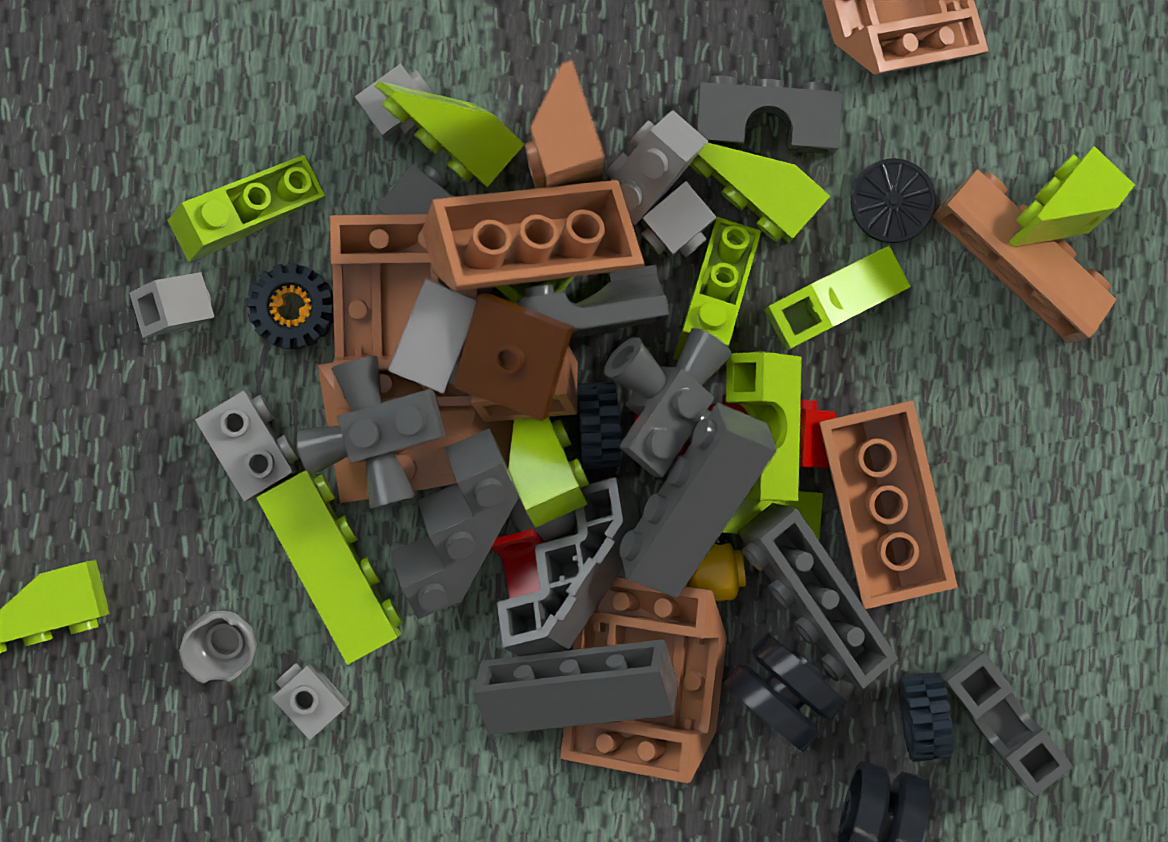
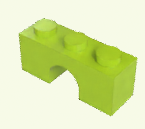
[726,352,801,501]

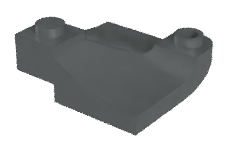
[516,259,669,339]

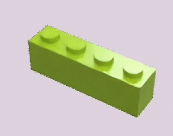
[256,470,403,665]

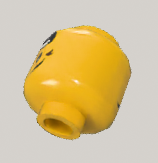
[685,540,746,602]

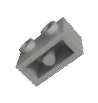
[605,110,708,225]
[388,277,477,393]
[195,390,300,501]

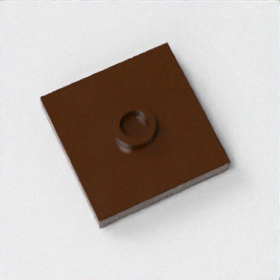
[453,292,574,421]

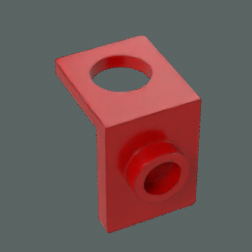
[491,529,546,599]

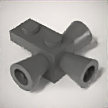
[604,328,732,477]
[297,356,446,509]

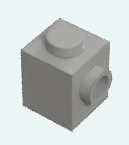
[355,63,432,142]
[641,181,716,258]
[130,272,214,338]
[272,662,350,740]

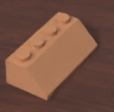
[524,60,604,189]
[933,169,1117,343]
[422,180,644,291]
[819,400,958,609]

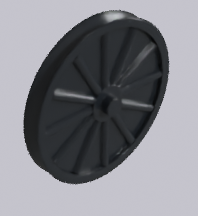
[851,158,936,243]

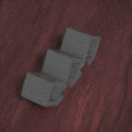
[391,428,519,620]
[497,477,640,656]

